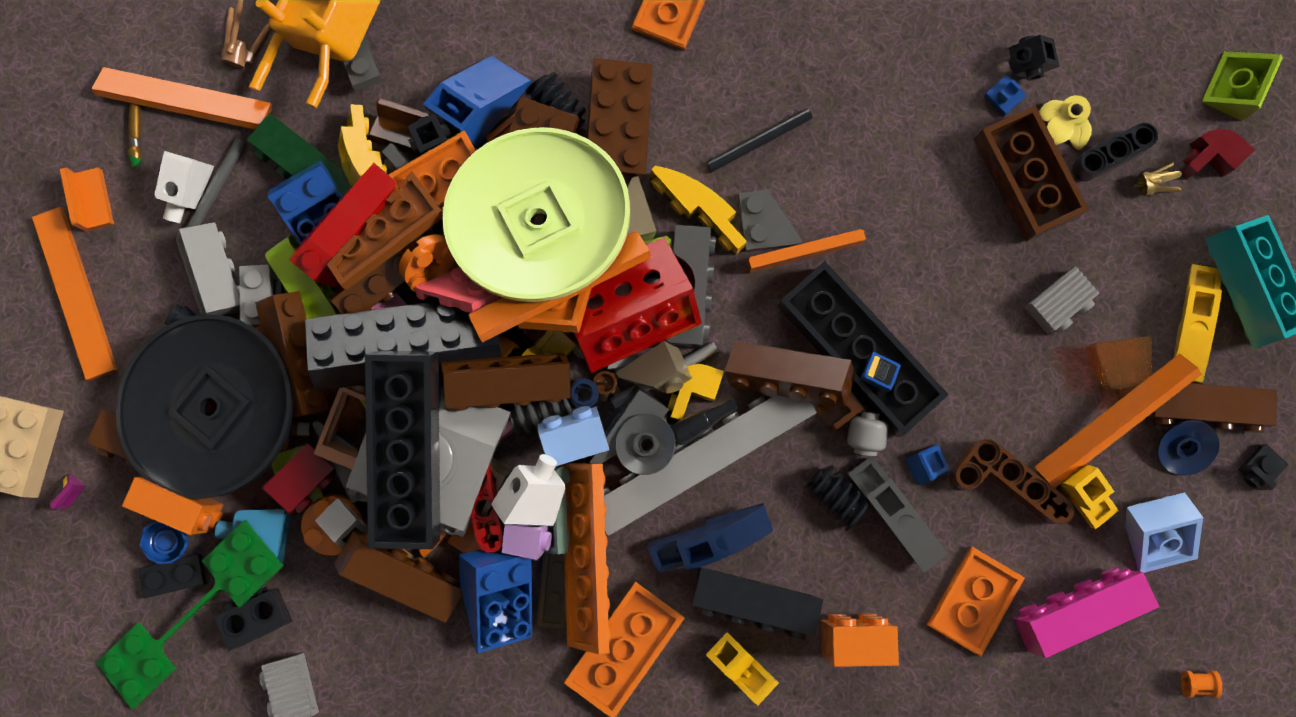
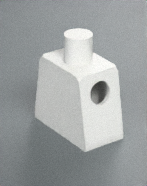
[155,151,214,223]
[491,454,565,526]

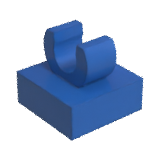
[984,75,1027,117]

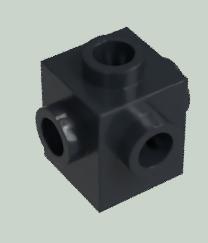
[1009,35,1060,81]
[408,113,453,156]

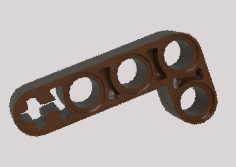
[949,439,1074,524]

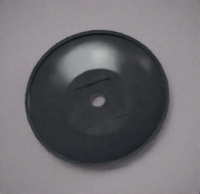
[116,314,294,499]

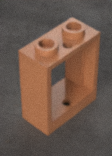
[314,384,366,470]

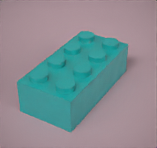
[1205,215,1296,349]

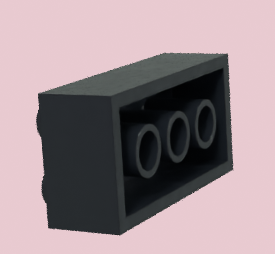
[690,567,824,640]

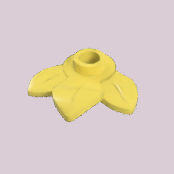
[1039,95,1092,150]

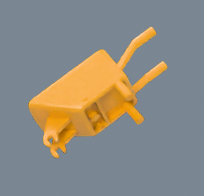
[249,0,381,109]

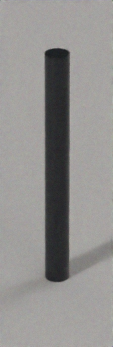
[706,108,813,173]

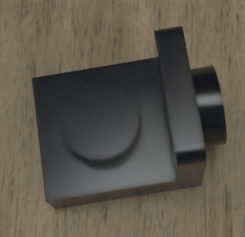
[1238,444,1289,490]

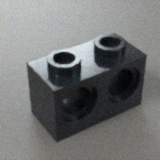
[214,586,293,651]

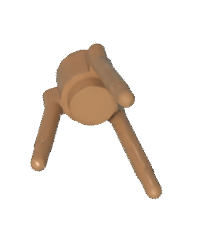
[221,0,271,68]

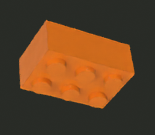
[820,613,899,667]

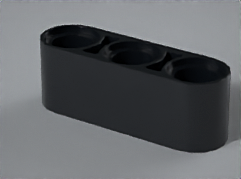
[1072,122,1158,182]

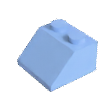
[537,406,609,466]
[1125,492,1203,573]

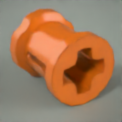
[1181,670,1223,699]

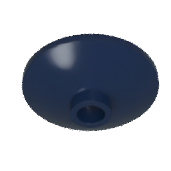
[1157,420,1220,475]

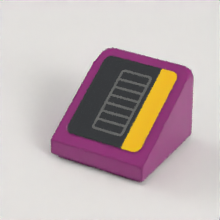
[50,474,85,509]

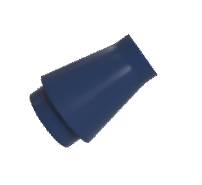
[569,378,599,408]

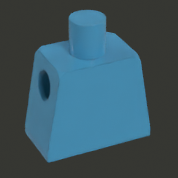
[215,509,292,564]

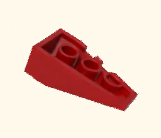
[289,162,397,289]

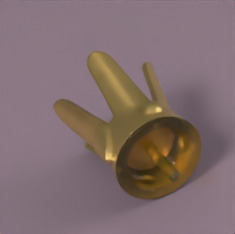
[1134,162,1182,196]

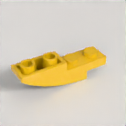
[337,104,387,187]
[650,166,747,255]
[1173,264,1222,384]

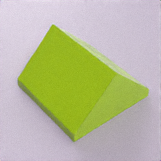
[1202,52,1283,121]

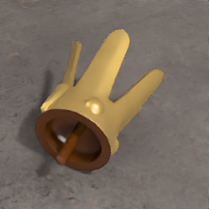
[593,371,621,402]

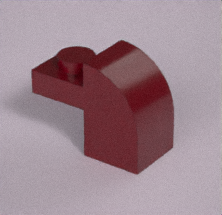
[1179,129,1255,180]

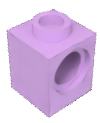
[502,524,552,560]

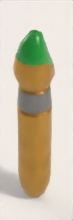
[127,103,142,168]

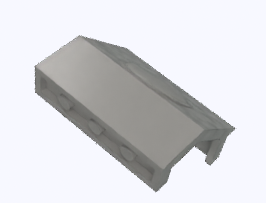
[346,385,511,537]

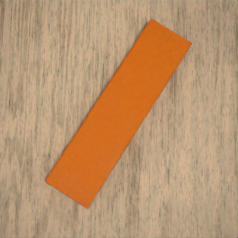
[747,229,866,274]

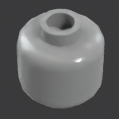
[847,411,889,456]

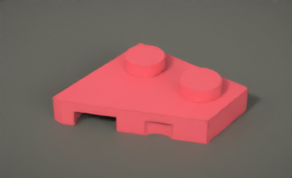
[415,267,499,313]

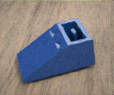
[423,56,532,148]
[268,160,343,244]
[459,547,532,653]

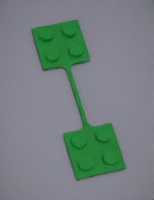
[96,520,284,710]

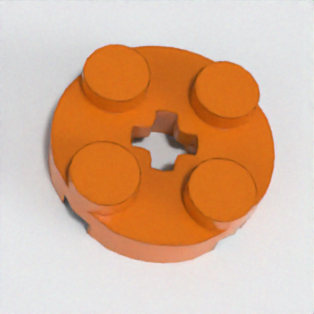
[399,234,458,292]
[301,494,363,556]

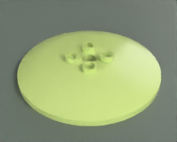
[443,128,630,302]

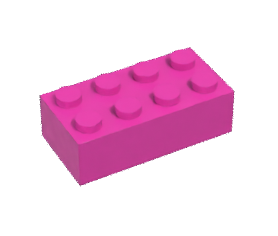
[1013,567,1159,658]

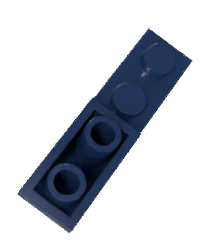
[648,503,773,573]

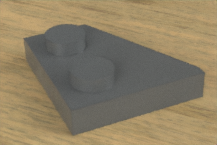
[738,190,802,252]

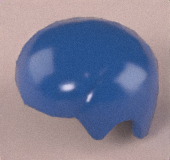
[139,520,189,565]

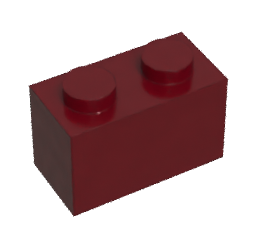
[262,443,336,515]

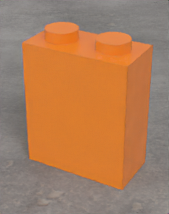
[122,477,224,535]

